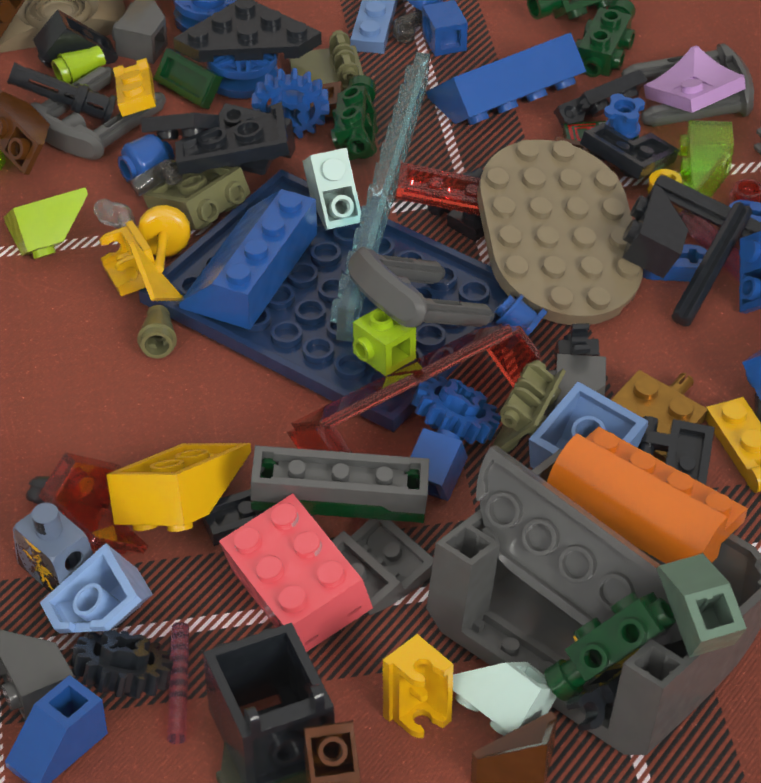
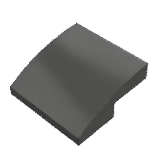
[332,519,433,616]

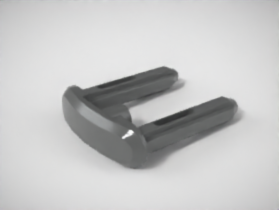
[621,44,754,127]
[30,67,166,160]
[348,247,494,327]

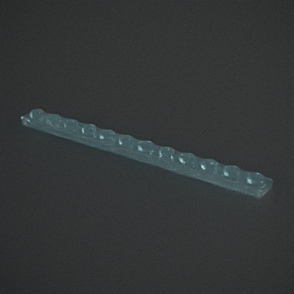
[330,52,430,342]

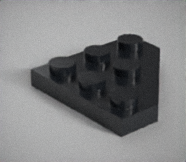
[173,0,322,62]

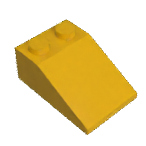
[106,443,251,532]

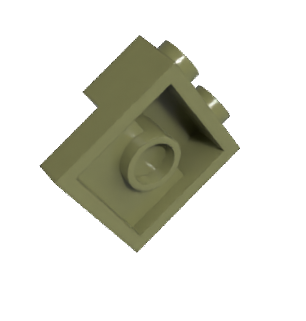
[143,166,251,230]

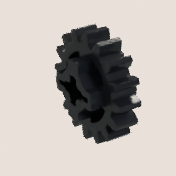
[70,630,173,699]

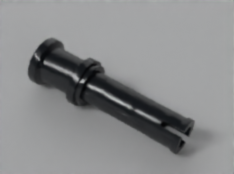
[7,62,117,124]

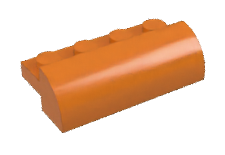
[547,427,748,564]

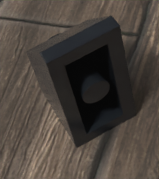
[33,9,119,69]

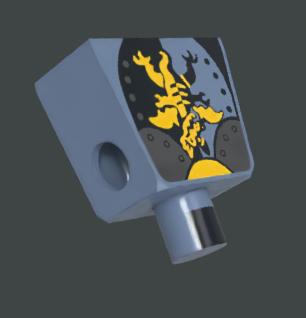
[13,503,93,593]

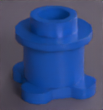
[604,93,645,140]
[494,294,547,347]

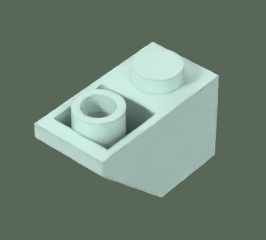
[302,148,363,230]
[453,662,557,736]

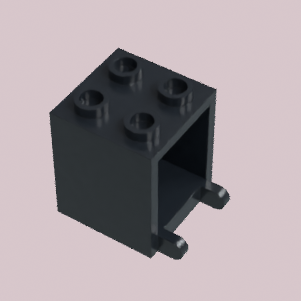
[203,623,335,783]

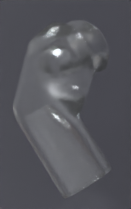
[93,198,138,229]

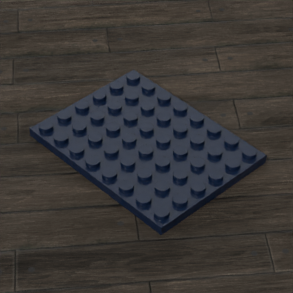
[139,169,517,432]

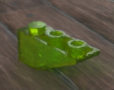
[679,120,734,219]

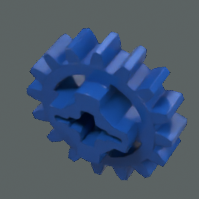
[251,68,329,139]
[411,376,501,444]

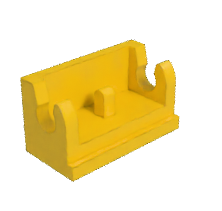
[99,220,155,296]
[383,634,454,738]

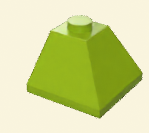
[3,187,88,259]

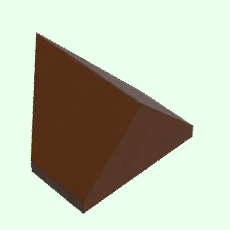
[471,711,557,783]

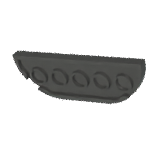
[476,445,682,648]

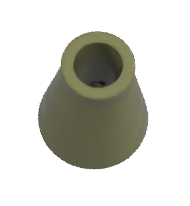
[137,305,177,359]

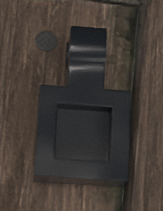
[554,323,599,365]
[566,664,623,731]

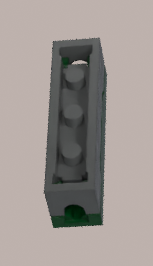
[251,445,429,523]

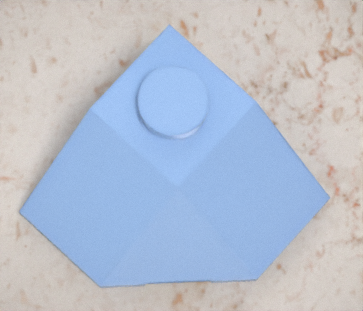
[40,543,153,634]

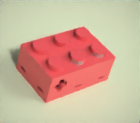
[219,493,373,652]

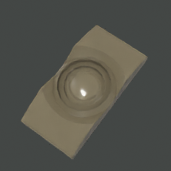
[0,0,126,53]

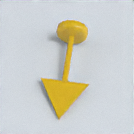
[130,205,191,301]

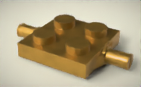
[611,370,708,462]

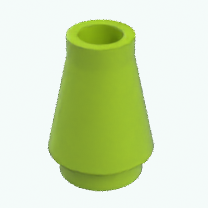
[51,45,106,84]

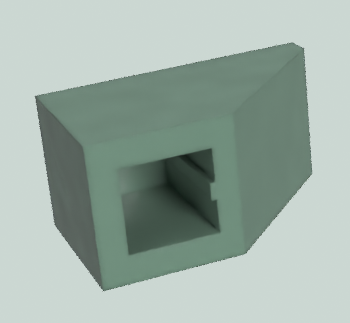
[657,553,747,658]

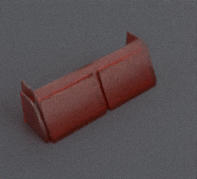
[287,324,541,453]

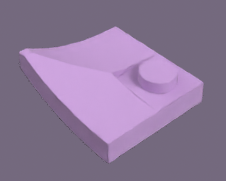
[644,46,746,113]

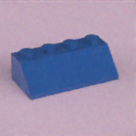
[426,32,586,126]
[179,189,317,330]

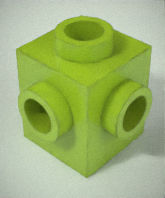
[352,308,416,376]

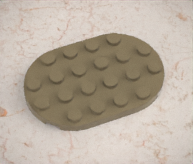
[477,139,643,325]

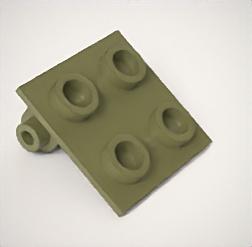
[289,30,364,90]
[492,360,566,453]

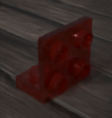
[39,452,149,554]

